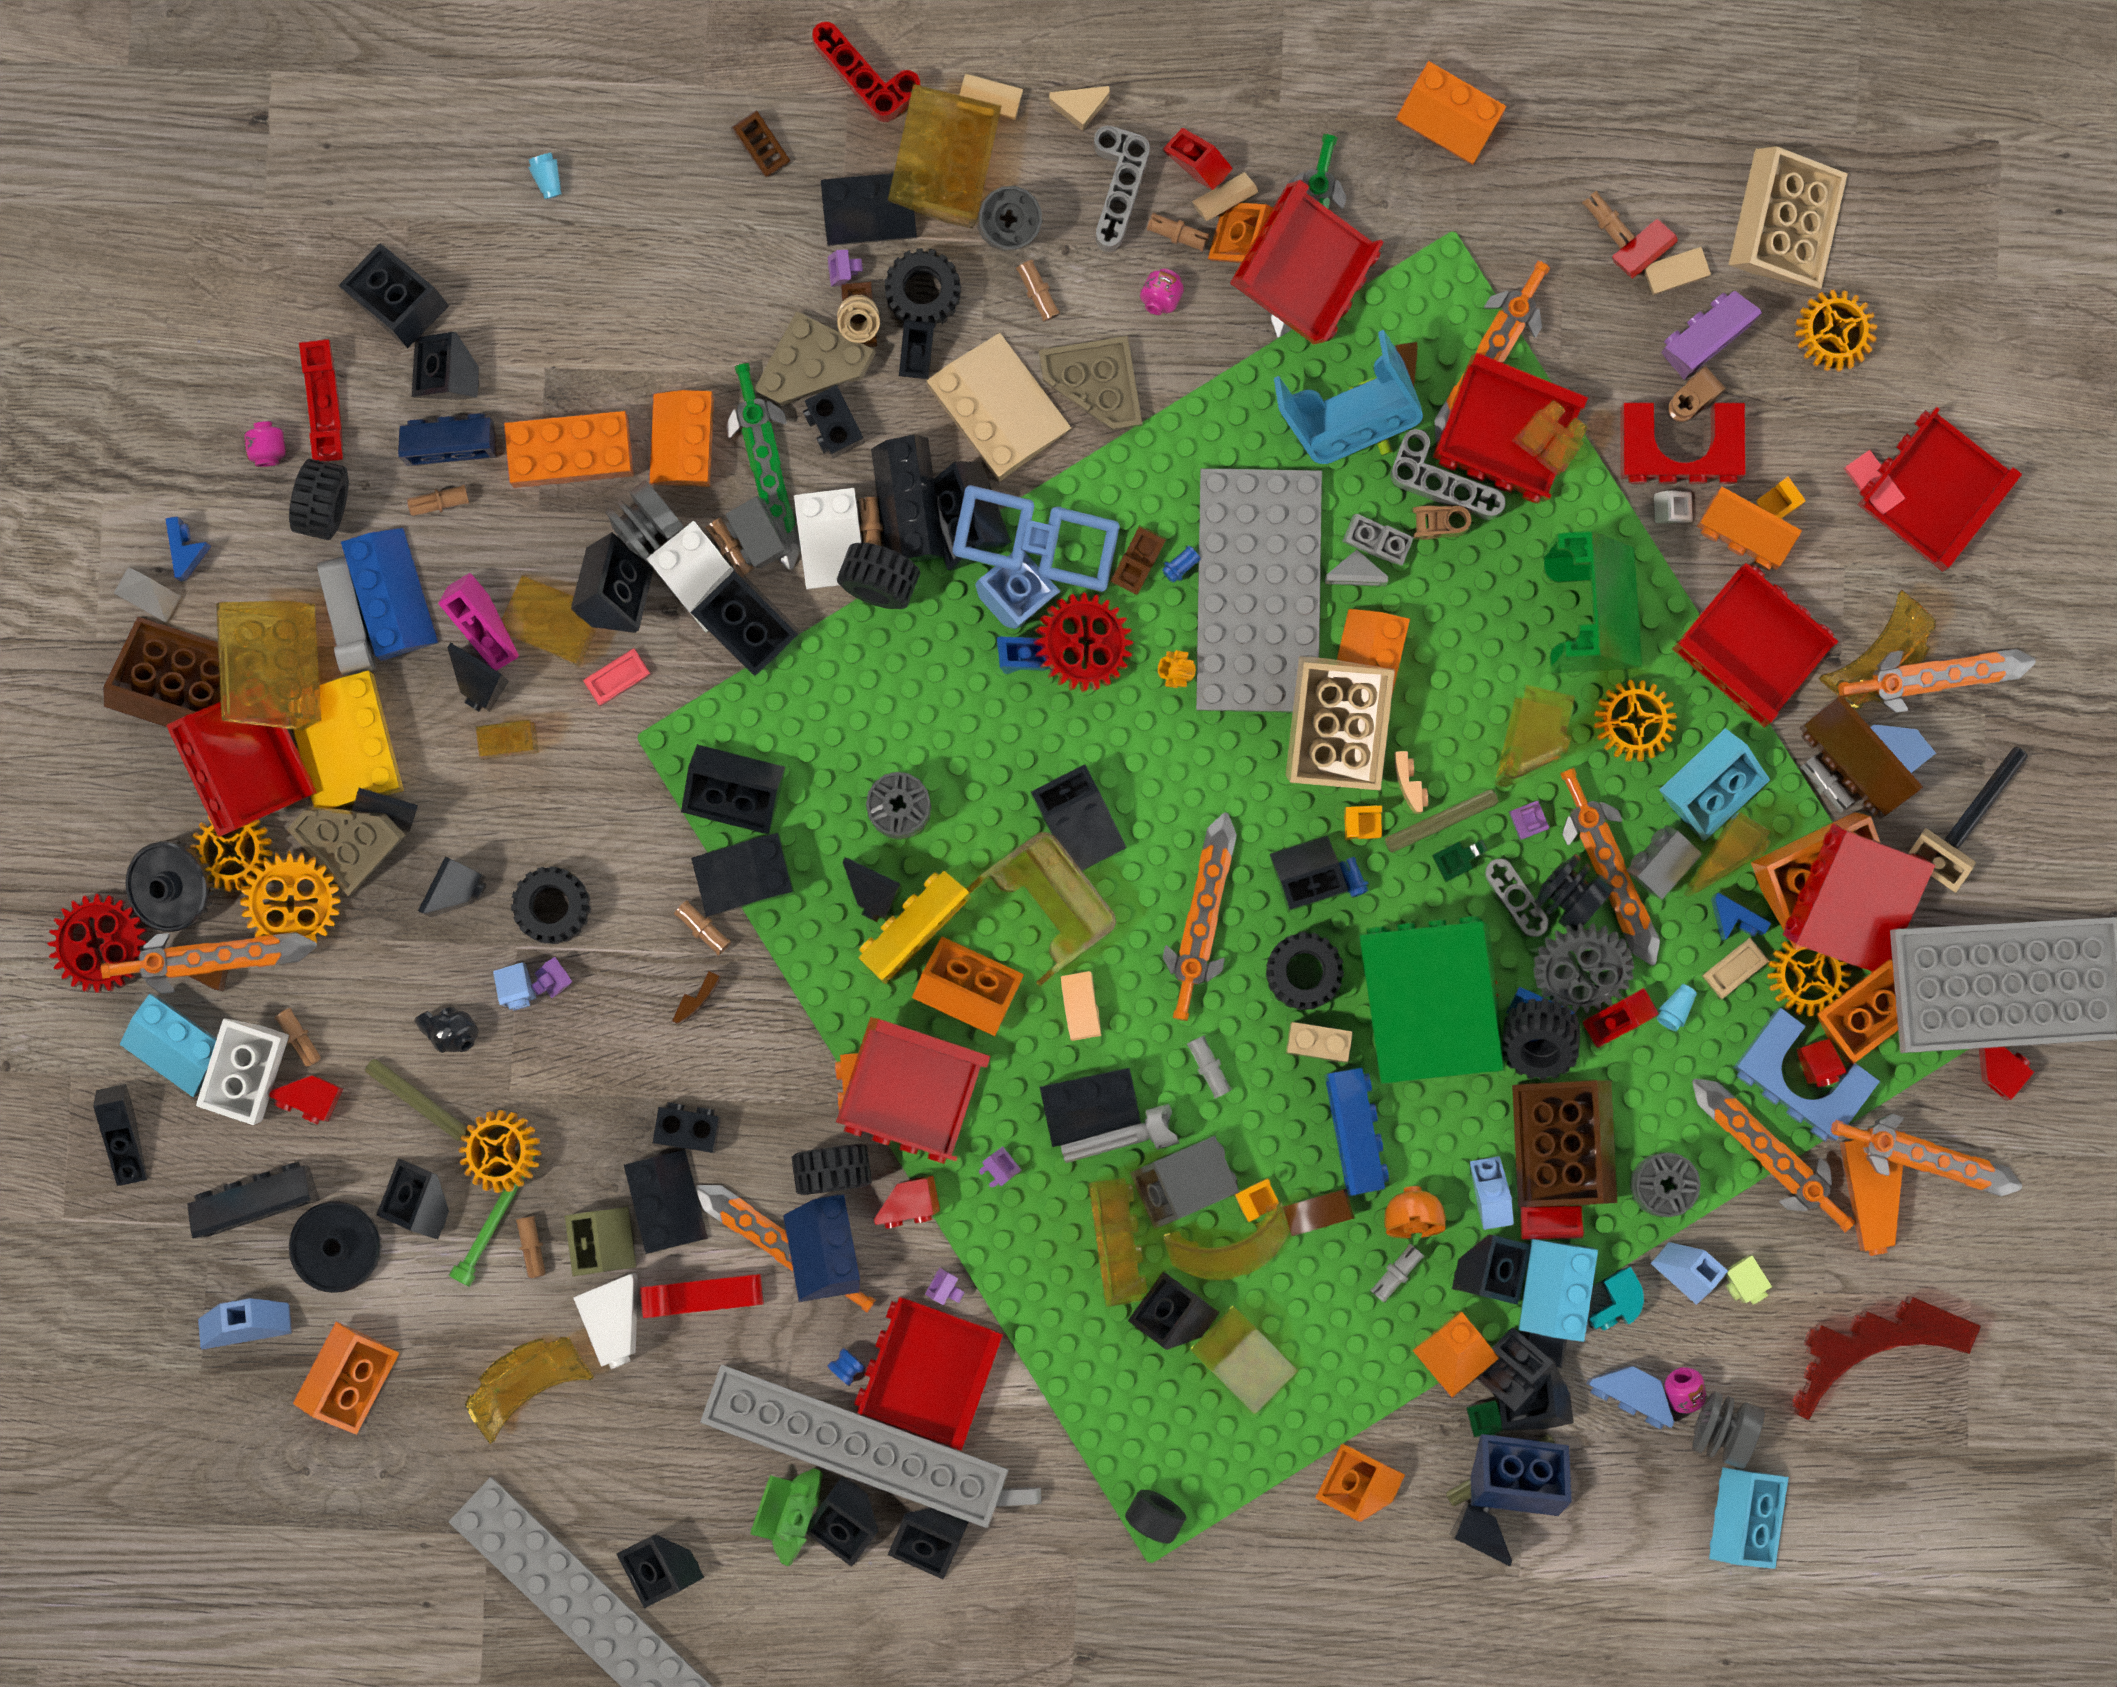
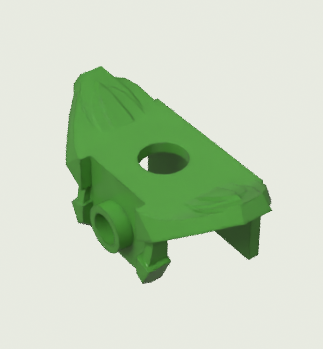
[750,1468,823,1566]

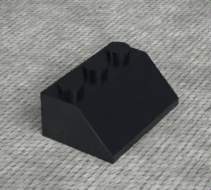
[821,172,917,246]
[934,461,1011,571]
[571,532,654,633]
[690,564,798,676]
[681,744,785,835]
[1039,1068,1141,1148]
[624,1150,708,1254]

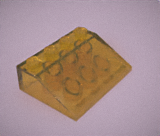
[888,84,1002,229]
[216,601,321,730]
[1088,1178,1147,1307]

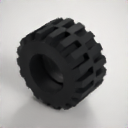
[885,248,961,328]
[289,458,349,540]
[837,543,920,609]
[511,866,591,945]
[1266,932,1344,1010]
[1502,998,1580,1080]
[791,1144,872,1195]

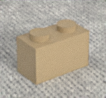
[1908,828,1976,893]
[1286,1022,1352,1063]

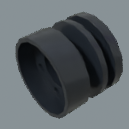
[1534,853,1615,931]

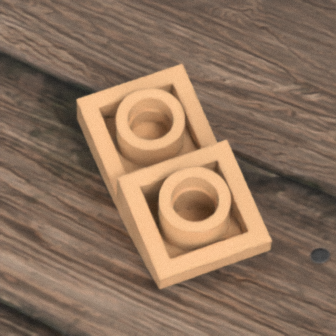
[1394,751,1428,814]
[1061,971,1101,1041]

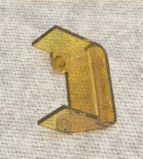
[1495,685,1575,788]
[966,832,1116,987]

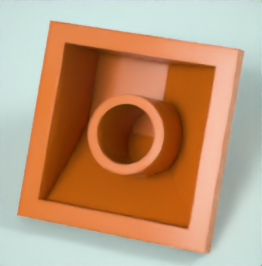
[1208,203,1273,263]
[1412,1311,1499,1398]
[1315,1444,1405,1522]

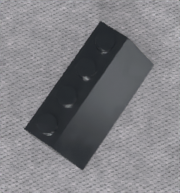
[871,434,944,563]
[187,1162,320,1239]

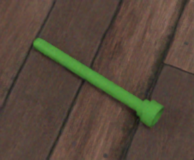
[448,1156,535,1287]

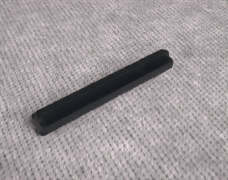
[1945,746,2028,849]

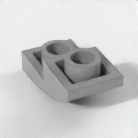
[1342,514,1414,566]

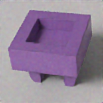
[827,250,863,286]
[1509,801,1549,840]
[531,957,572,998]
[979,1146,1021,1187]
[925,1268,965,1305]

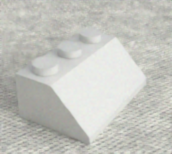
[196,1018,289,1125]

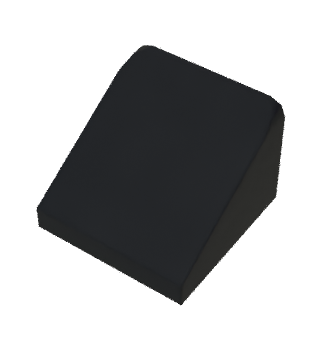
[1528,1332,1567,1368]

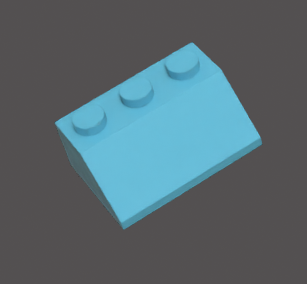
[1659,728,1770,841]
[119,994,217,1097]
[1519,1239,1598,1342]
[1709,1467,1789,1569]

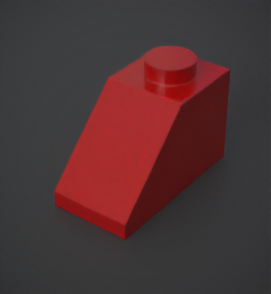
[1162,127,1233,190]
[1582,988,1659,1048]

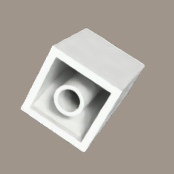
[574,1273,638,1369]

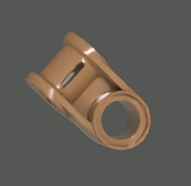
[1668,366,1726,422]
[1412,506,1471,540]

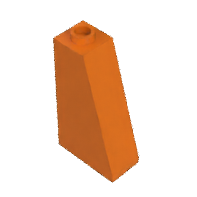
[1839,1131,1905,1256]

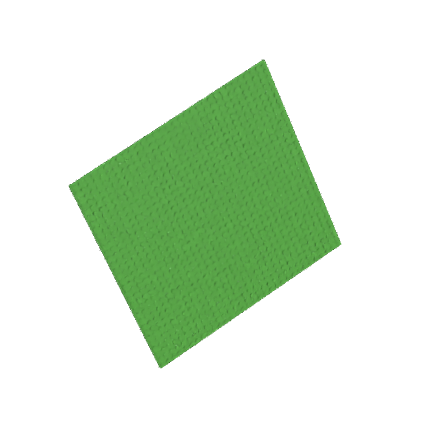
[637,232,1969,1563]

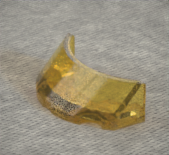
[1818,590,1936,710]
[1163,1201,1290,1280]
[465,1337,594,1444]

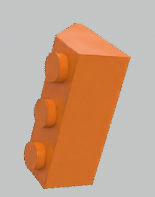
[1396,61,1507,165]
[649,390,714,487]
[1696,487,1802,571]
[1337,609,1410,694]
[912,936,1024,1036]
[1817,959,1898,1064]
[293,1322,399,1435]

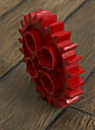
[1034,593,1133,692]
[47,894,148,993]

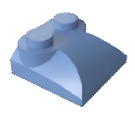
[975,552,1060,629]

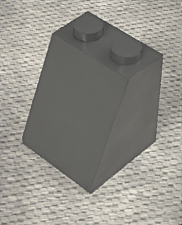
[1130,1136,1239,1229]

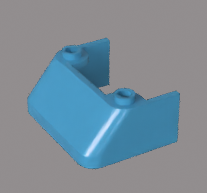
[1274,330,1423,464]

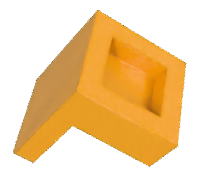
[1756,476,1806,519]
[1344,806,1382,840]
[1234,1178,1280,1222]

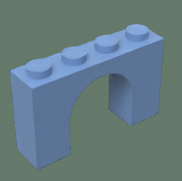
[1733,1008,1880,1142]

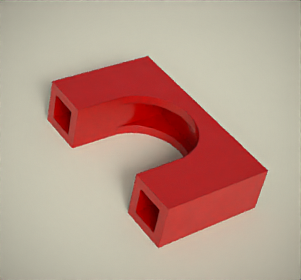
[1620,403,1746,484]

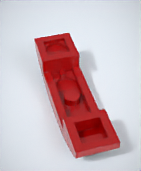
[299,339,343,462]

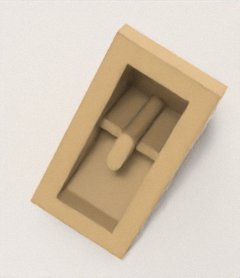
[1049,86,1110,131]

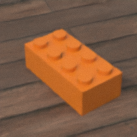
[504,411,634,488]

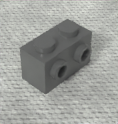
[725,496,792,569]
[1626,825,1702,900]

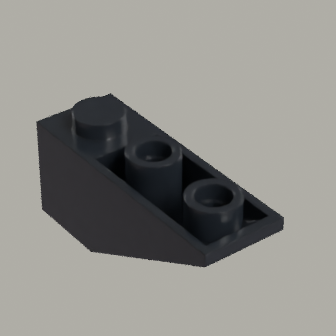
[93,1084,147,1186]

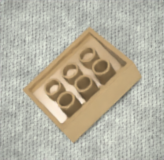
[1729,146,1847,290]
[927,333,1072,482]
[1286,656,1395,790]

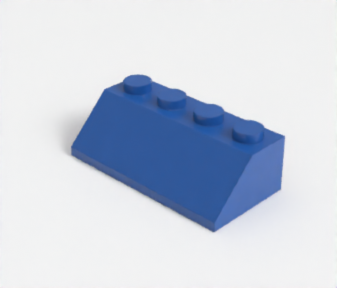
[341,528,439,661]
[1324,1068,1389,1196]

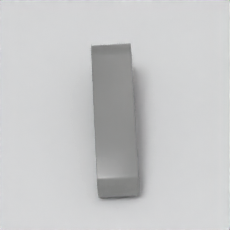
[1094,125,1150,252]
[1390,429,1505,520]
[317,556,376,676]

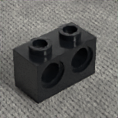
[803,385,865,459]
[652,1102,721,1153]

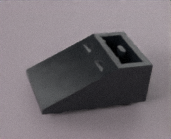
[1031,764,1127,876]

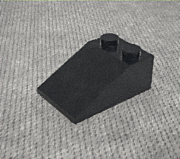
[338,243,449,349]
[691,833,795,917]

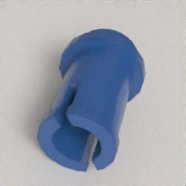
[1162,546,1201,583]
[1339,857,1369,898]

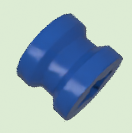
[827,1348,866,1386]

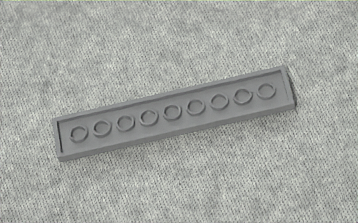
[700,1364,1009,1528]
[449,1476,714,1687]

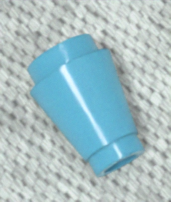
[528,153,562,199]
[1656,984,1697,1031]

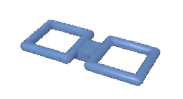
[952,485,1120,592]

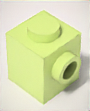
[1725,1255,1772,1305]

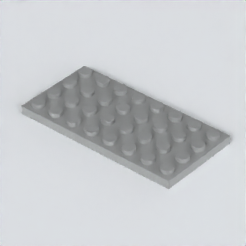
[1196,469,1322,713]
[1890,917,2117,1053]

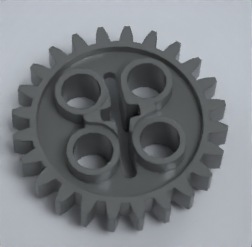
[1533,923,1634,1013]

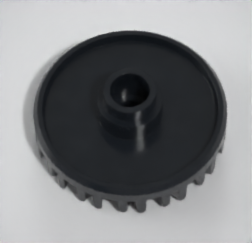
[125,840,214,932]
[289,1201,382,1293]

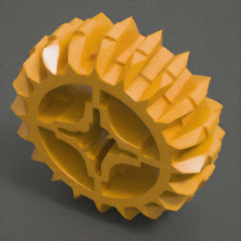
[1795,290,1877,372]
[1594,680,1677,762]
[190,816,273,892]
[1767,941,1851,1016]
[458,1110,542,1193]

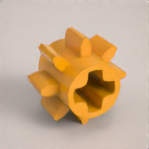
[1158,650,1196,688]

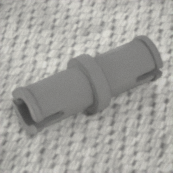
[1800,755,1855,813]
[1187,1035,1232,1098]
[1370,1243,1425,1303]

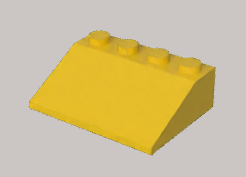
[285,670,404,809]
[858,871,971,985]

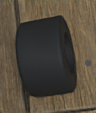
[1125,1489,1186,1544]

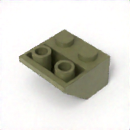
[564,1207,637,1276]

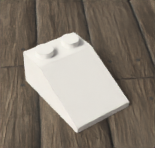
[794,488,862,590]
[646,521,731,633]

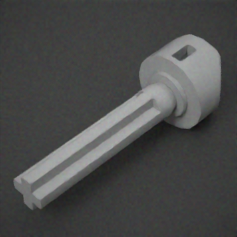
[1061,1104,1180,1163]

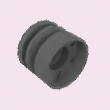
[976,186,1042,251]
[605,480,684,561]
[866,772,932,840]
[1630,1152,1701,1217]
[1692,1391,1765,1469]

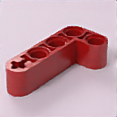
[812,21,921,122]
[639,1274,764,1318]

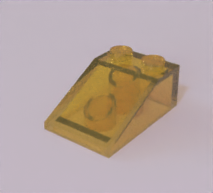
[501,575,598,667]
[1683,812,1771,897]
[1190,1306,1298,1414]

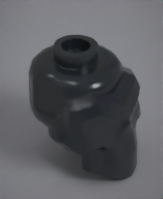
[414,1007,479,1053]

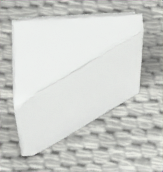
[1654,491,1693,523]

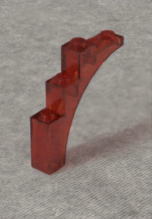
[1792,1296,1981,1420]

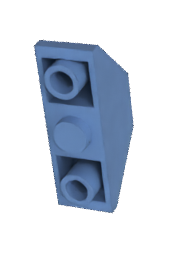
[198,1298,292,1349]
[1586,1366,1674,1430]

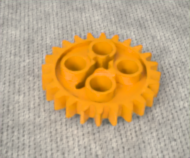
[240,851,340,943]

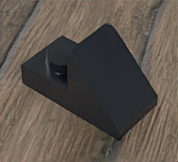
[899,320,934,379]

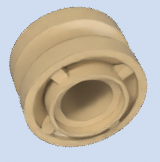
[837,295,880,343]

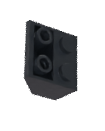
[1269,835,1348,912]

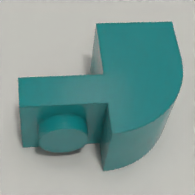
[1588,1266,1644,1331]

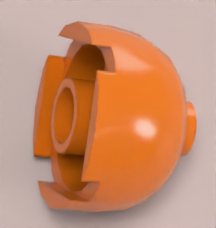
[1384,1186,1446,1239]

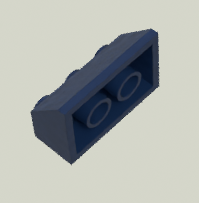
[398,413,497,466]
[783,1194,860,1302]
[1470,1434,1572,1516]

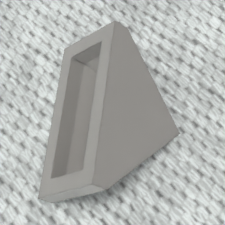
[1325,549,1388,586]
[114,567,182,623]

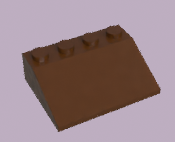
[103,616,252,727]
[1800,695,1923,819]
[1512,1080,1617,1207]

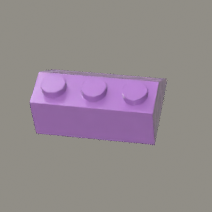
[1661,291,1762,380]

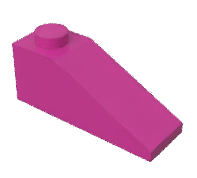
[438,573,519,671]

